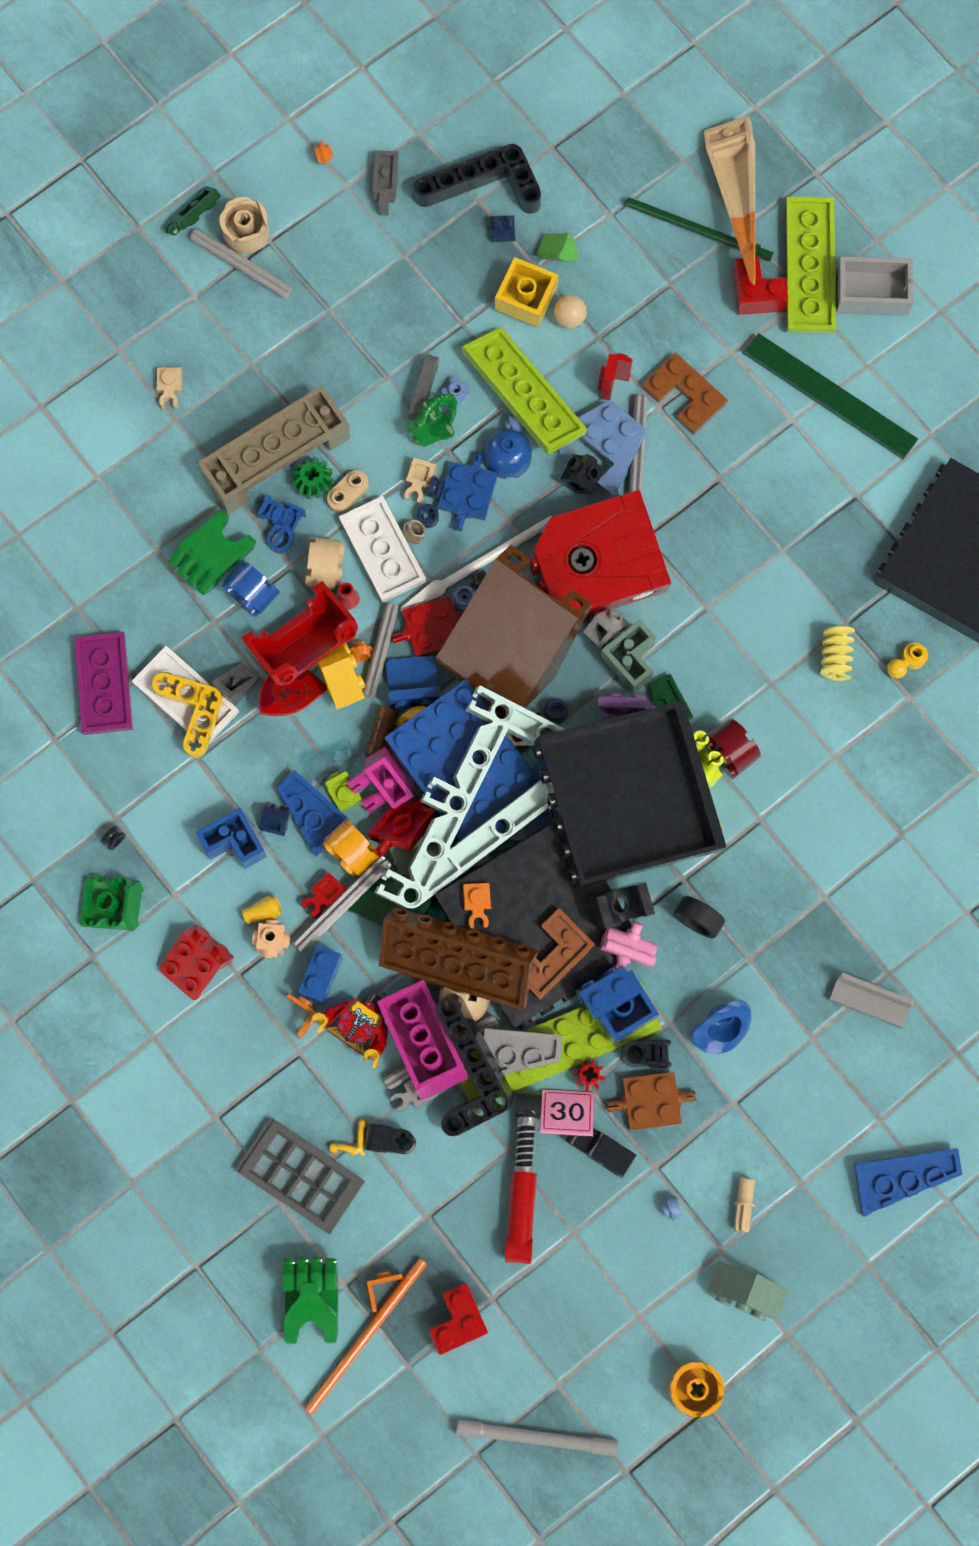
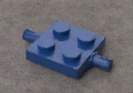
[438,452,498,532]

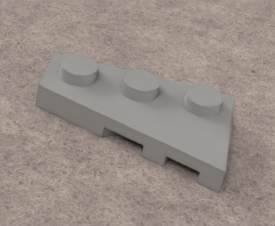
[482,1028,562,1079]

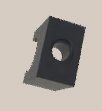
[588,882,655,929]

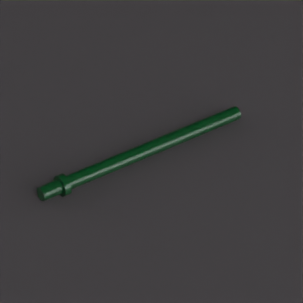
[625,197,774,261]

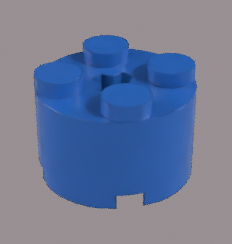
[222,559,280,617]

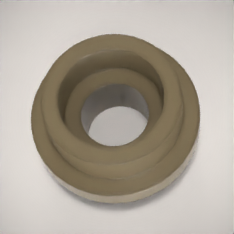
[402,520,426,544]

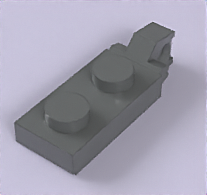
[372,151,399,216]

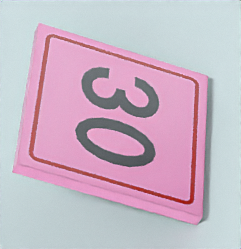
[540,1089,594,1136]

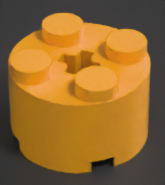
[322,818,379,877]
[668,1362,724,1417]

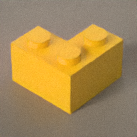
[316,643,365,710]

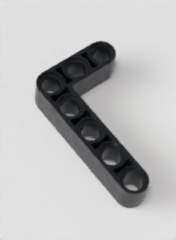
[414,144,541,214]
[436,993,514,1137]

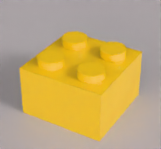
[495,257,559,328]

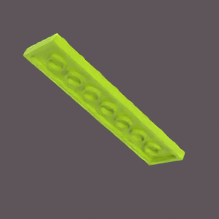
[460,982,662,1110]

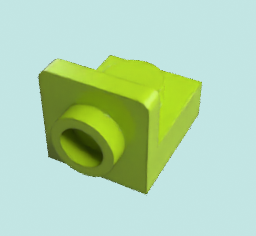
[325,771,362,813]

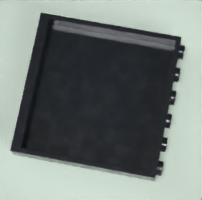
[875,458,979,643]
[532,701,727,889]
[433,822,632,1029]

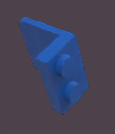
[386,656,440,710]
[578,966,640,1021]

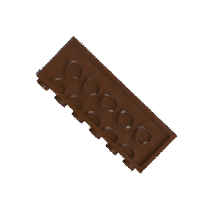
[379,907,538,1011]

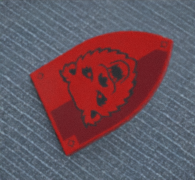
[259,669,328,716]

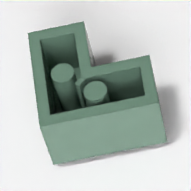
[600,619,656,695]
[707,1261,788,1321]

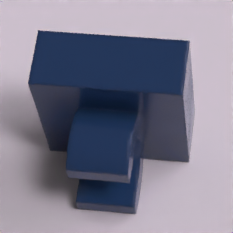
[490,215,515,242]
[260,804,289,836]

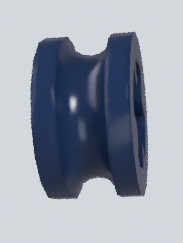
[427,476,445,500]
[417,504,439,528]

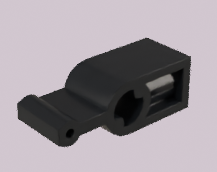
[565,1128,637,1179]

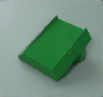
[80,876,144,931]

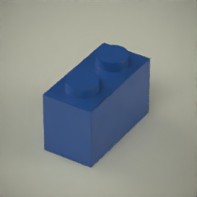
[298,945,343,1006]

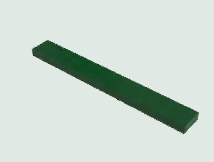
[744,333,918,460]

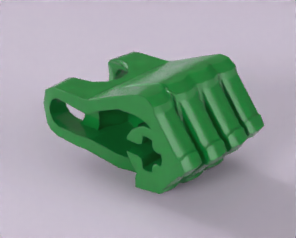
[168,510,256,595]
[282,1257,338,1344]

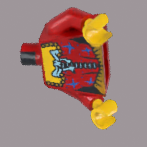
[309,992,388,1068]

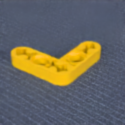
[152,673,223,758]

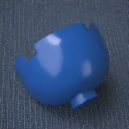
[484,429,532,479]

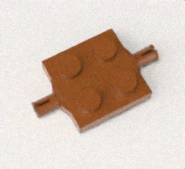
[607,1072,696,1131]

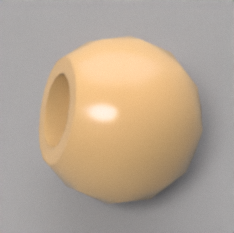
[554,295,587,328]

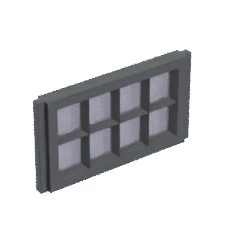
[235,1118,365,1234]

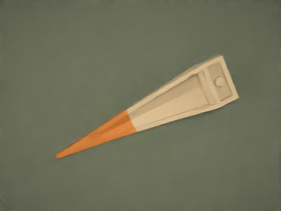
[704,116,755,286]

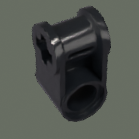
[621,1039,672,1068]
[364,1123,416,1154]

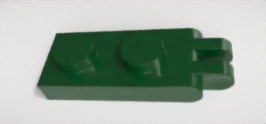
[164,186,221,236]

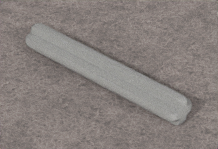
[362,604,398,698]

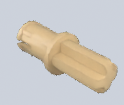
[734,1178,756,1232]

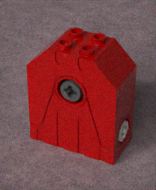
[529,490,672,618]

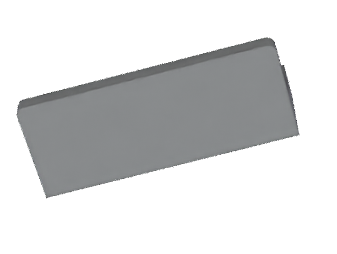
[829,972,914,1029]

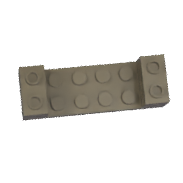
[197,385,351,514]

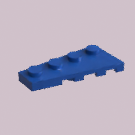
[854,1148,963,1217]

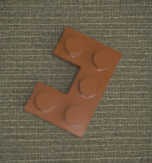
[642,352,728,435]
[529,908,595,1000]

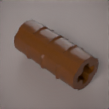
[364,707,399,757]

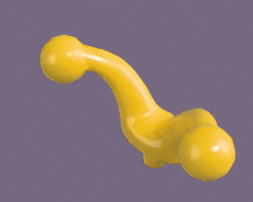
[329,1119,368,1156]

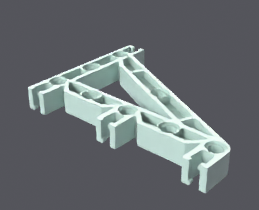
[374,686,565,909]

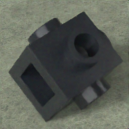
[560,454,604,494]

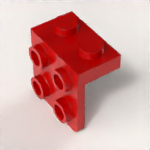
[159,925,234,1000]

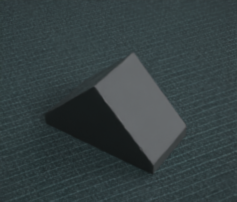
[212,662,260,706]

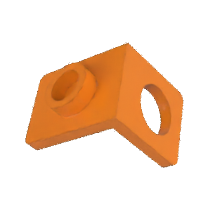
[286,993,317,1040]
[367,1271,403,1313]

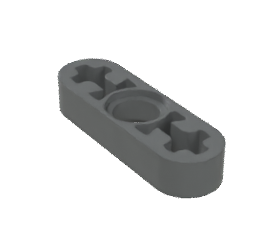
[408,354,439,421]

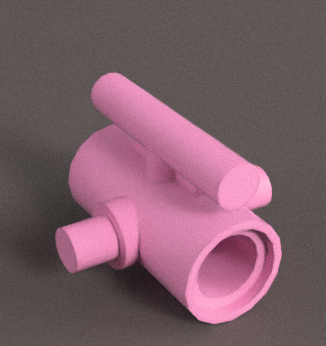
[600,921,657,969]

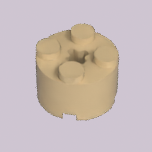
[219,197,270,254]
[305,537,345,590]

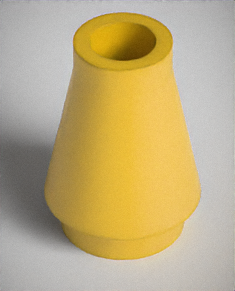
[242,895,282,924]

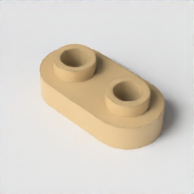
[327,470,369,513]

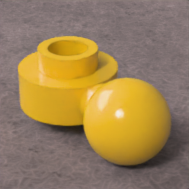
[887,643,928,678]

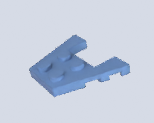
[556,400,647,498]

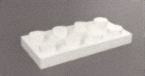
[339,496,426,603]
[132,646,239,744]

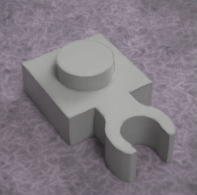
[391,1080,439,1112]

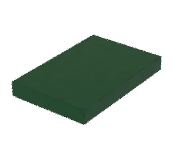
[348,865,435,926]

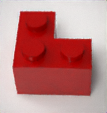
[733,257,789,315]
[429,1283,489,1356]

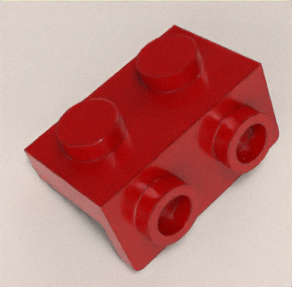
[598,353,633,401]

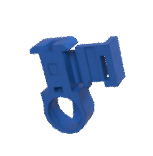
[257,495,306,554]

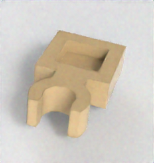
[157,367,182,410]
[404,457,438,504]

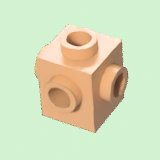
[252,920,290,958]

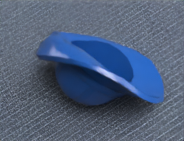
[691,1000,752,1055]

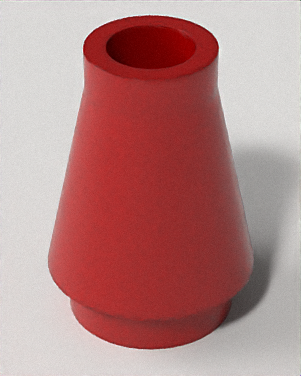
[336,582,360,610]

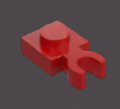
[301,872,346,918]

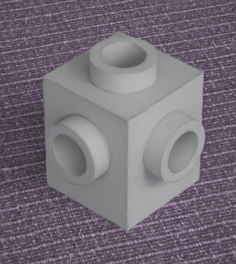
[583,608,628,649]

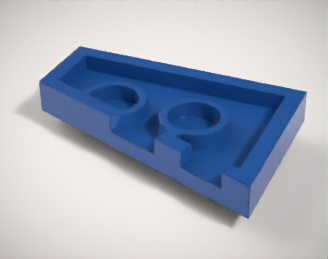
[277,770,350,857]

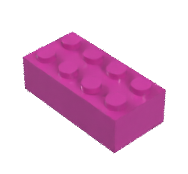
[377,980,469,1100]

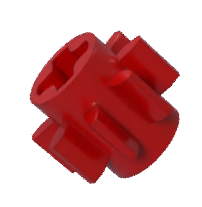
[573,1059,606,1092]

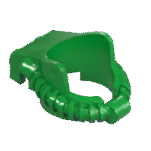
[406,393,458,447]

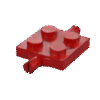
[391,596,462,657]
[368,792,438,857]

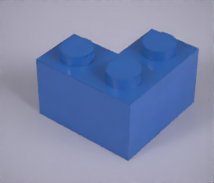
[195,808,267,869]

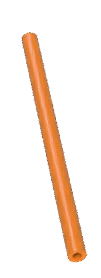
[304,1258,427,1415]

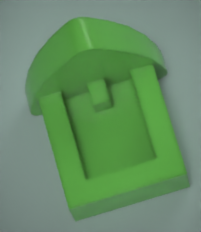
[537,233,578,262]

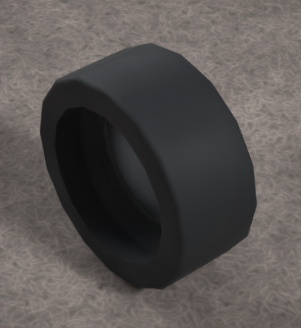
[674,896,725,939]

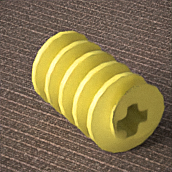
[820,626,855,681]

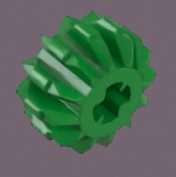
[292,457,333,499]

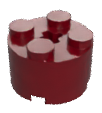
[703,718,761,779]

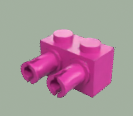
[347,746,415,813]

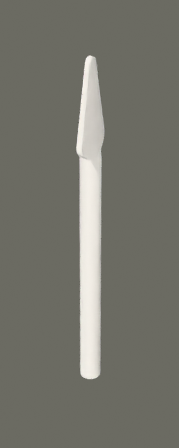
[400,516,551,611]

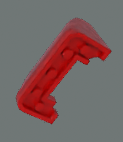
[241,581,358,685]

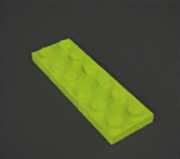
[786,197,836,333]
[462,327,587,455]

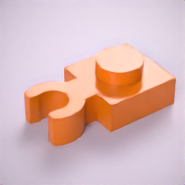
[462,883,491,928]

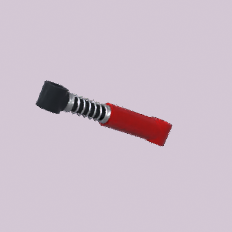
[505,1091,542,1264]

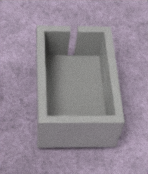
[836,257,913,316]

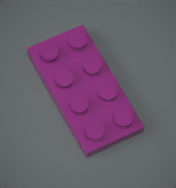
[74,632,133,735]

